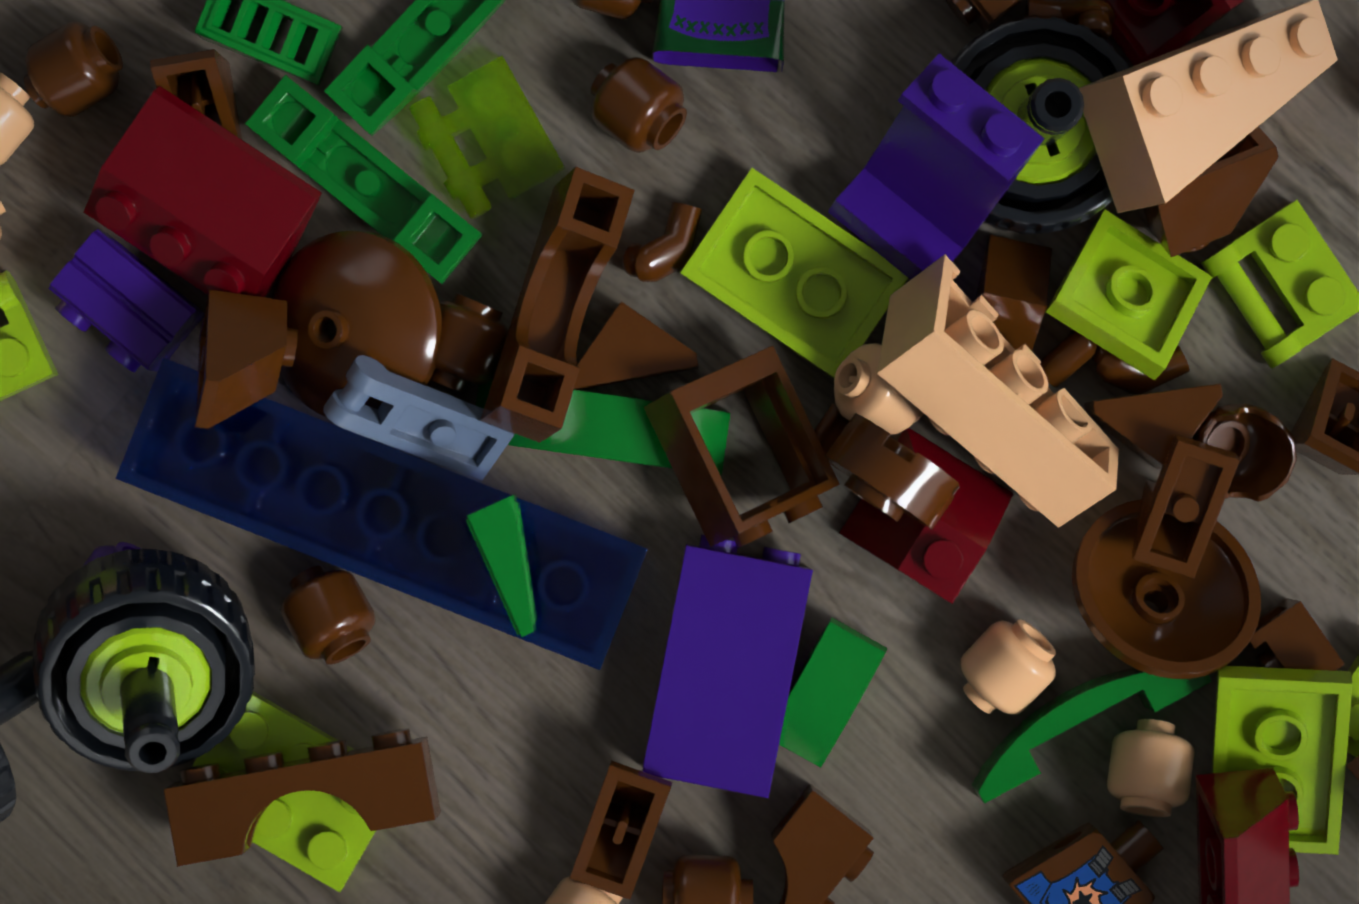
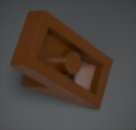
[1132,434,1240,578]

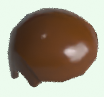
[1192,403,1297,502]

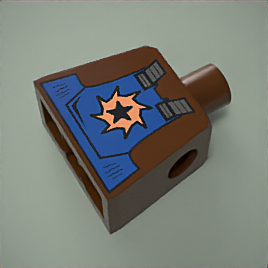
[1002,820,1164,904]

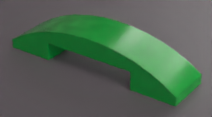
[324,0,506,136]
[245,75,482,284]
[476,379,731,475]
[972,668,1212,804]

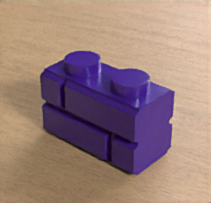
[48,229,204,373]

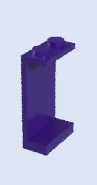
[828,53,1045,280]
[642,534,813,798]

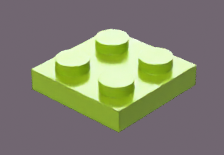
[1045,209,1213,380]

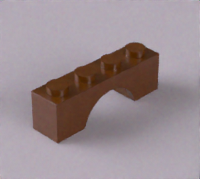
[480,166,635,443]
[164,728,441,867]
[771,784,874,904]

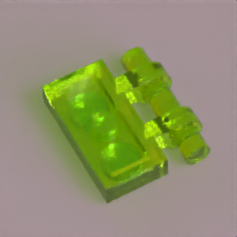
[409,55,565,219]

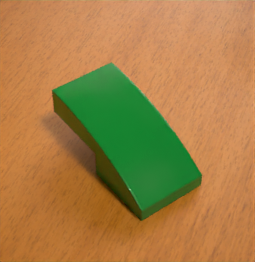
[779,617,887,768]

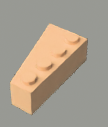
[1079,0,1338,213]
[877,254,1119,528]

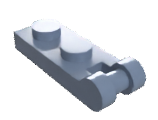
[323,355,515,481]

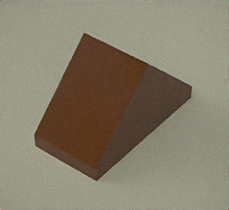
[150,49,242,139]
[975,235,1052,351]
[574,301,699,390]
[1291,358,1359,475]
[1084,384,1223,469]
[570,760,672,900]

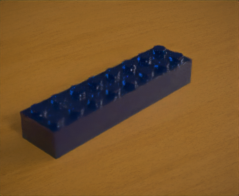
[115,358,649,670]

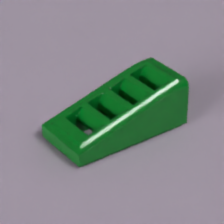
[195,0,343,86]
[466,495,537,637]

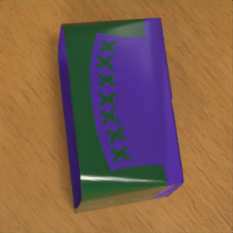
[653,0,785,72]

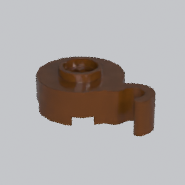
[814,403,960,529]

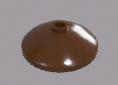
[272,231,442,417]
[1072,499,1261,679]

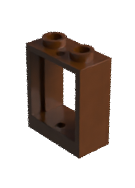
[643,346,840,548]

